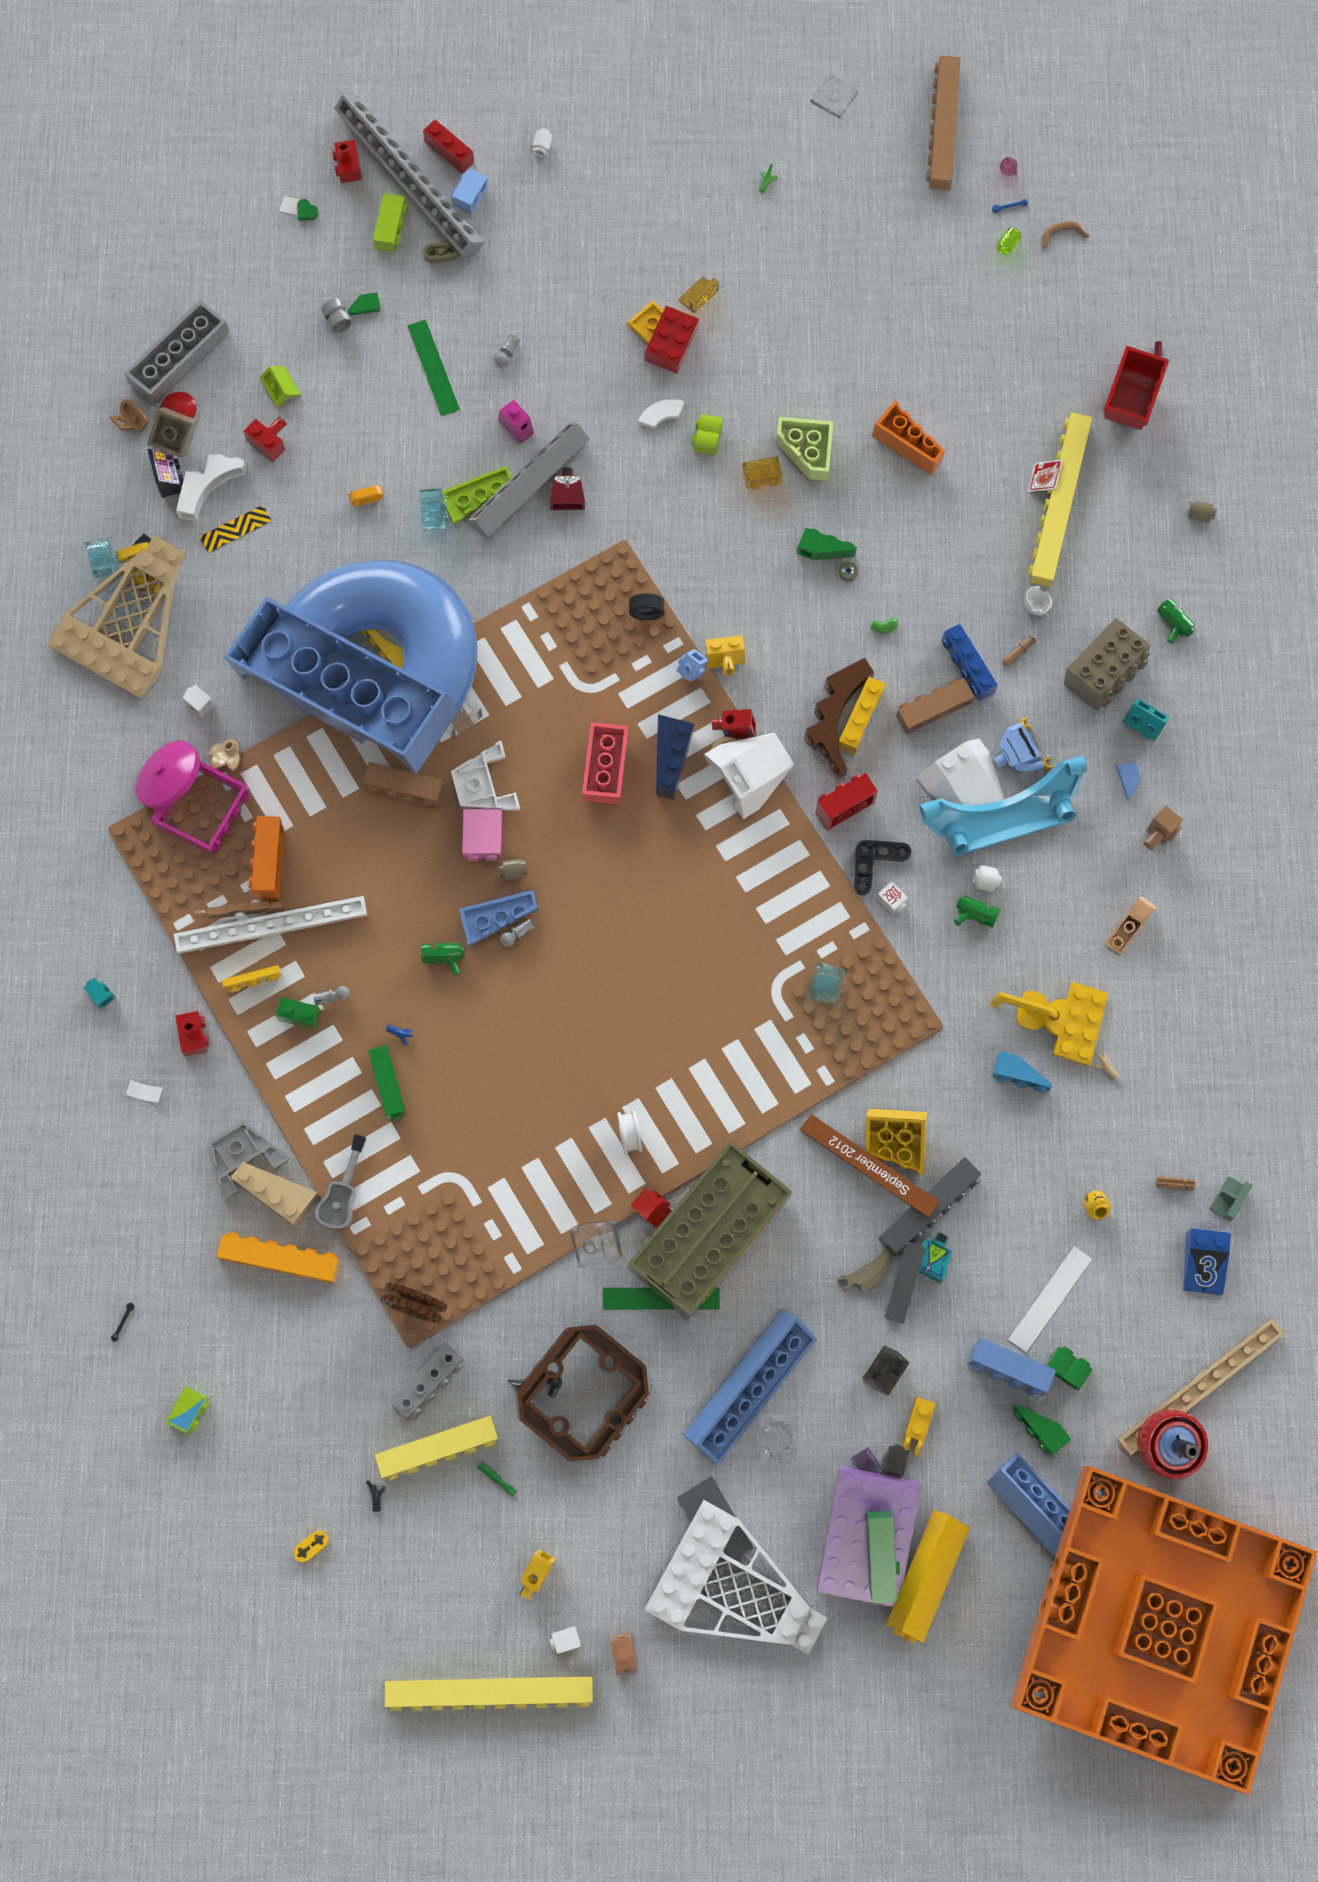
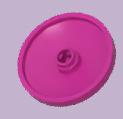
[136,741,200,810]

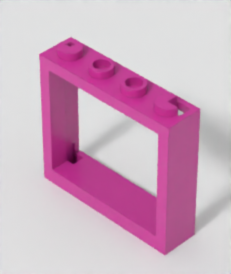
[150,762,251,855]

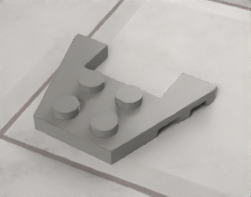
[209,1121,290,1202]

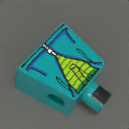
[918,1233,952,1284]

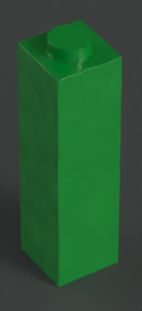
[368,1045,407,1121]

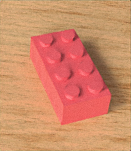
[582,722,629,805]

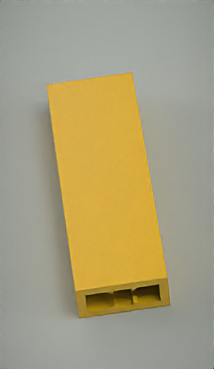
[886,1509,970,1643]

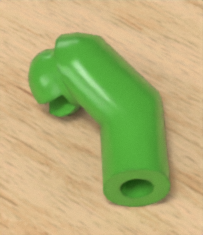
[870,617,898,634]

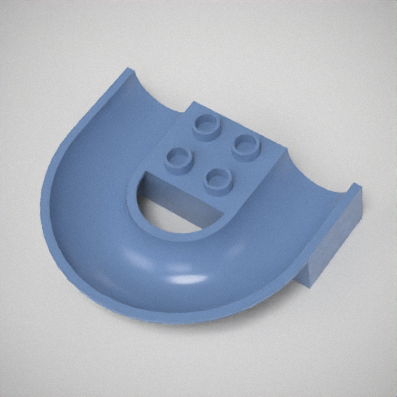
[224,560,477,774]

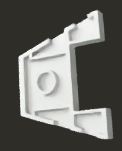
[451,741,520,811]

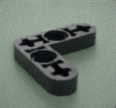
[854,840,911,895]

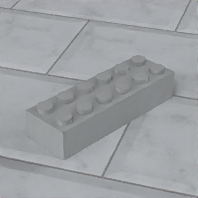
[124,300,229,405]

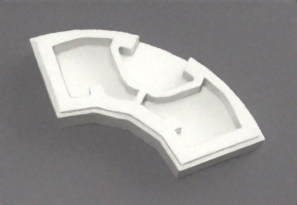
[638,399,684,429]

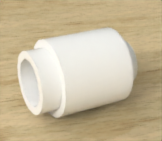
[532,128,553,157]

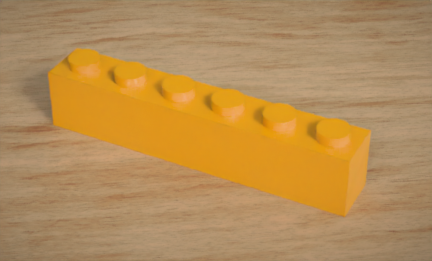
[216,1232,340,1284]

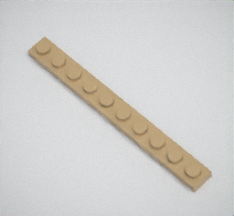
[1117,1318,1284,1456]

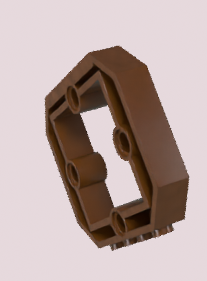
[515,1325,649,1462]

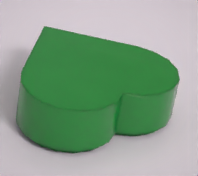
[297,199,318,221]

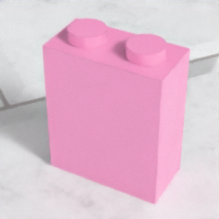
[462,809,503,861]

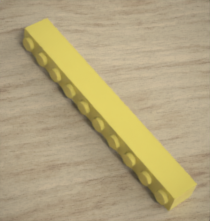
[1027,412,1092,587]
[385,1677,593,1711]

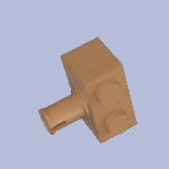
[1143,805,1183,850]

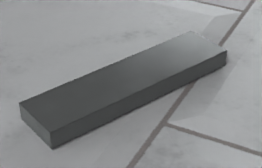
[885,1241,926,1324]

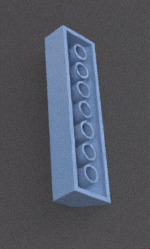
[683,1309,817,1465]
[986,1452,1070,1556]

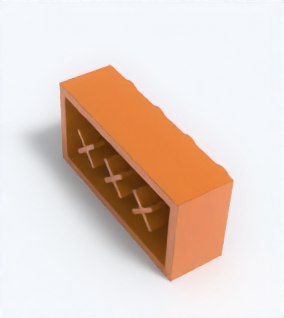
[249,816,285,901]

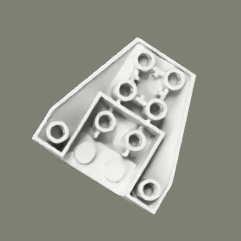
[704,733,794,819]

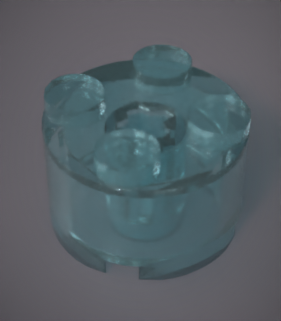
[85,537,119,579]
[809,962,845,1005]

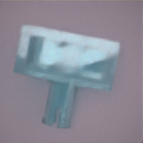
[420,488,449,531]

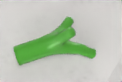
[759,164,778,193]

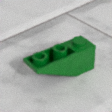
[797,528,857,560]
[1012,1404,1072,1456]

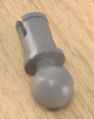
[495,334,520,367]
[500,919,535,947]
[313,986,350,1006]

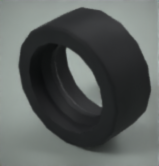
[629,593,664,620]

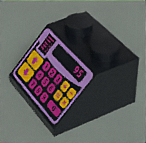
[147,449,184,498]

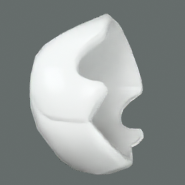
[1024,586,1052,616]

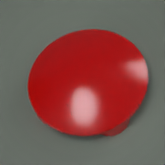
[161,392,197,419]

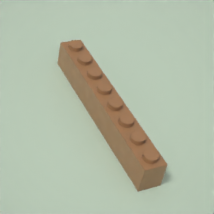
[926,55,961,190]

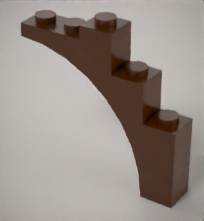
[804,658,874,778]

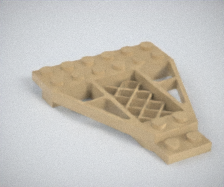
[47,535,187,700]

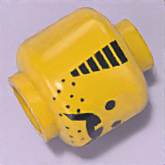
[1083,1190,1111,1220]

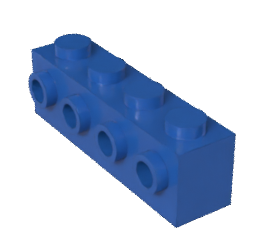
[942,624,998,701]

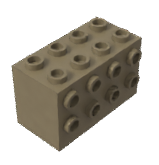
[1064,618,1151,711]

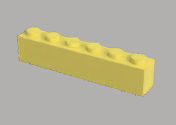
[375,1415,499,1481]

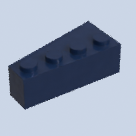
[656,714,694,800]

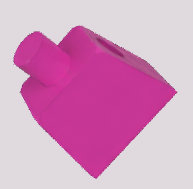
[498,400,534,444]

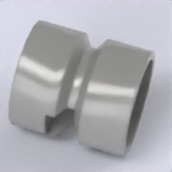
[321,298,353,333]

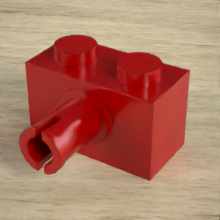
[332,140,362,183]
[243,416,287,462]
[175,1011,210,1057]
[630,1187,672,1229]

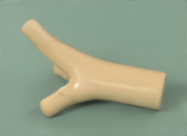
[1094,1054,1119,1080]

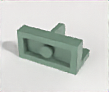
[1210,1177,1253,1222]

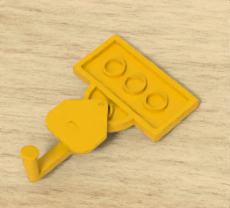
[990,981,1108,1067]

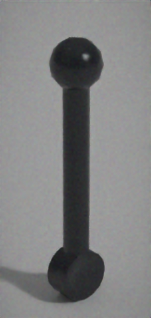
[111,1303,135,1342]

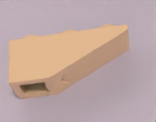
[1105,896,1157,955]

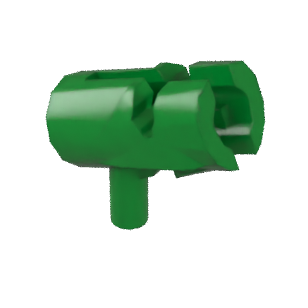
[1157,597,1196,644]
[954,895,1001,928]
[421,943,465,976]

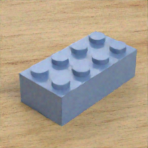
[967,1338,1056,1398]

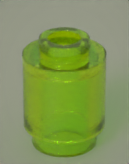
[996,227,1022,255]

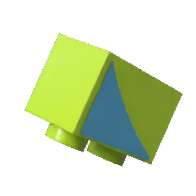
[166,1386,210,1435]

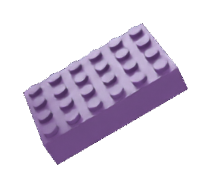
[817,1466,921,1607]

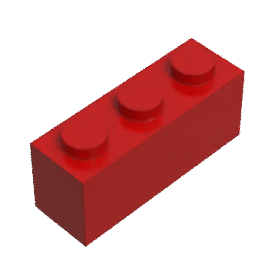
[423,119,474,174]

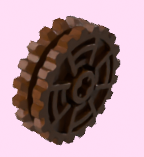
[380,1283,448,1324]

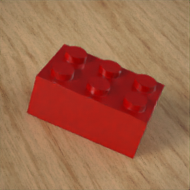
[644,305,699,374]
[815,773,878,831]

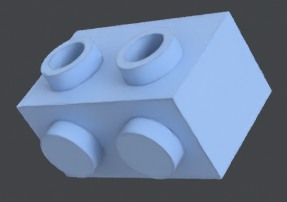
[451,168,488,214]

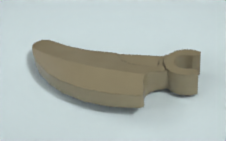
[837,1248,891,1293]

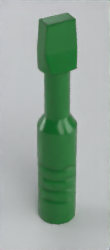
[477,1462,517,1496]

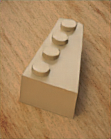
[231,1162,320,1228]

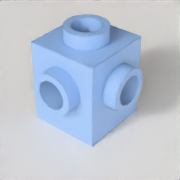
[676,649,709,682]

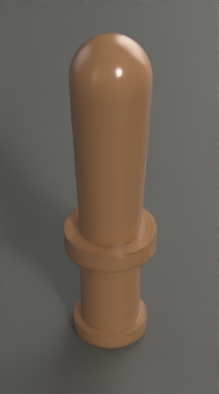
[1002,635,1037,666]

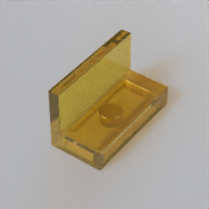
[679,276,719,314]

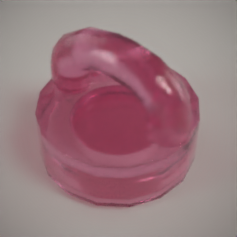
[1000,157,1018,176]

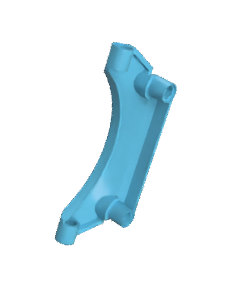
[920,756,1087,856]

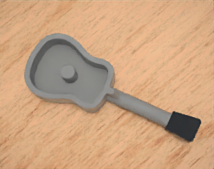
[315,1134,367,1230]

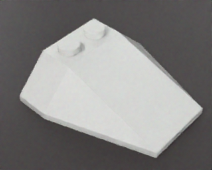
[917,738,1004,805]

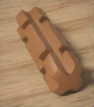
[1156,1176,1195,1190]

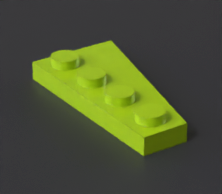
[440,465,512,525]

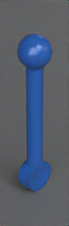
[992,199,1028,213]

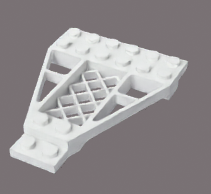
[645,1500,827,1655]

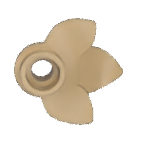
[208,739,241,771]

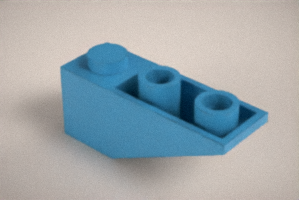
[992,1051,1052,1093]

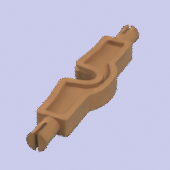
[195,901,283,919]

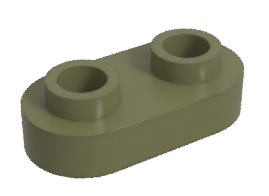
[423,241,459,263]

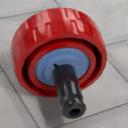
[1137,1409,1208,1479]

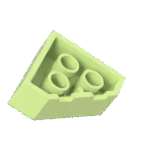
[776,417,833,481]

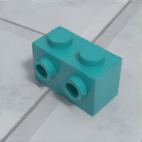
[1123,698,1170,741]

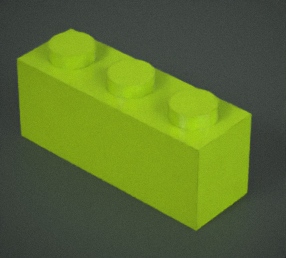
[373,193,408,252]

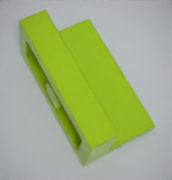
[260,366,301,406]

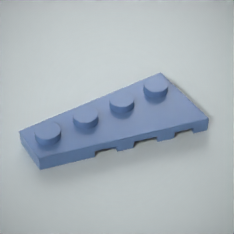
[459,890,538,946]

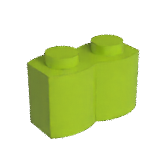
[691,414,723,456]

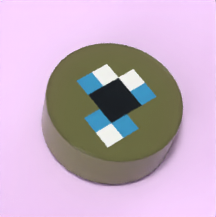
[839,562,858,581]

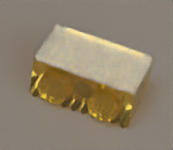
[742,456,783,490]

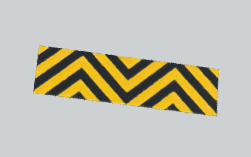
[199,505,272,553]

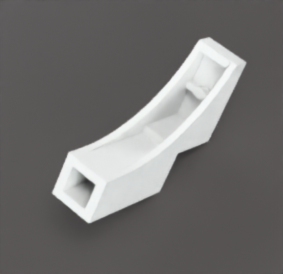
[176,454,247,522]

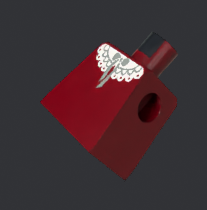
[550,467,585,510]

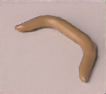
[1042,221,1090,249]

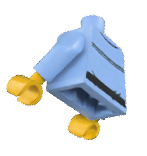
[994,717,1054,771]

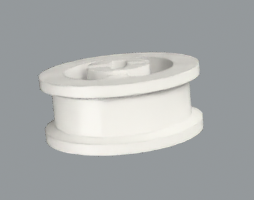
[617,1109,643,1155]

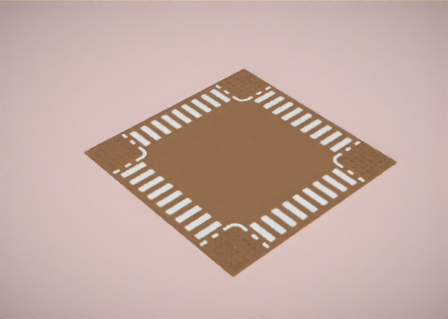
[108,540,943,1348]

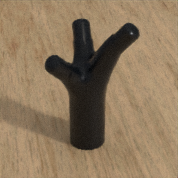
[366,1480,386,1512]

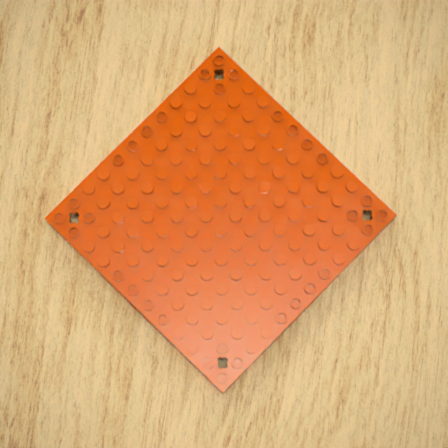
[1010,1466,1318,1795]

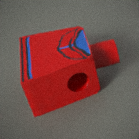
[712,709,756,739]

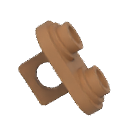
[110,399,149,430]

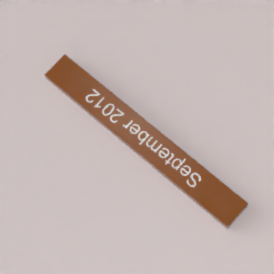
[800,1114,940,1219]

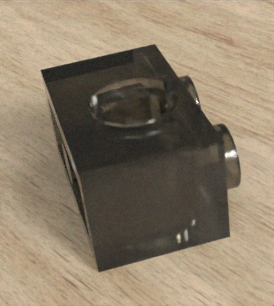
[863,1345,910,1396]
[880,1444,909,1478]

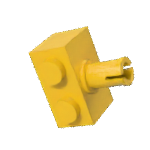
[705,635,745,676]

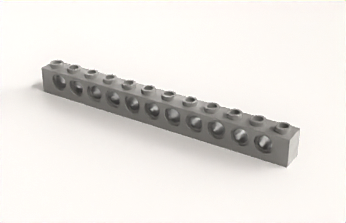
[334,94,484,256]

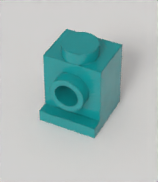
[83,977,116,1010]

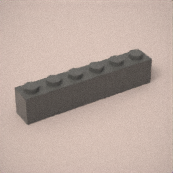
[878,1157,981,1256]

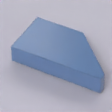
[1117,761,1141,800]

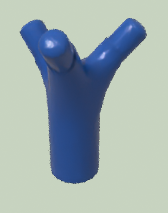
[386,1024,413,1046]

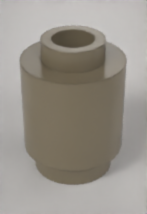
[1188,501,1217,522]
[499,859,527,880]

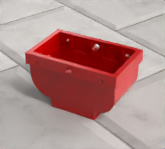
[1103,345,1169,430]

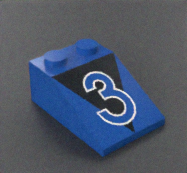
[1183,1228,1231,1295]

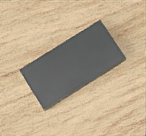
[677,1476,754,1569]

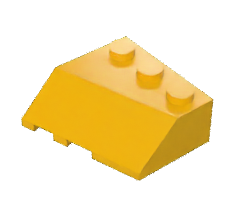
[866,1109,928,1176]

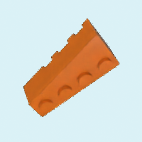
[872,400,945,475]

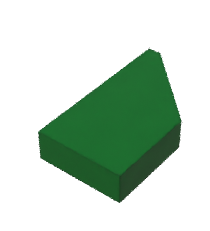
[347,292,380,316]

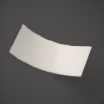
[126,1080,163,1102]

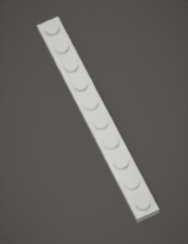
[174,896,368,954]

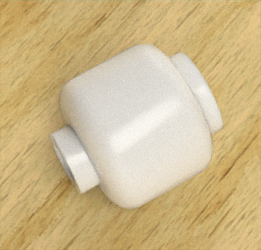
[972,865,1002,892]

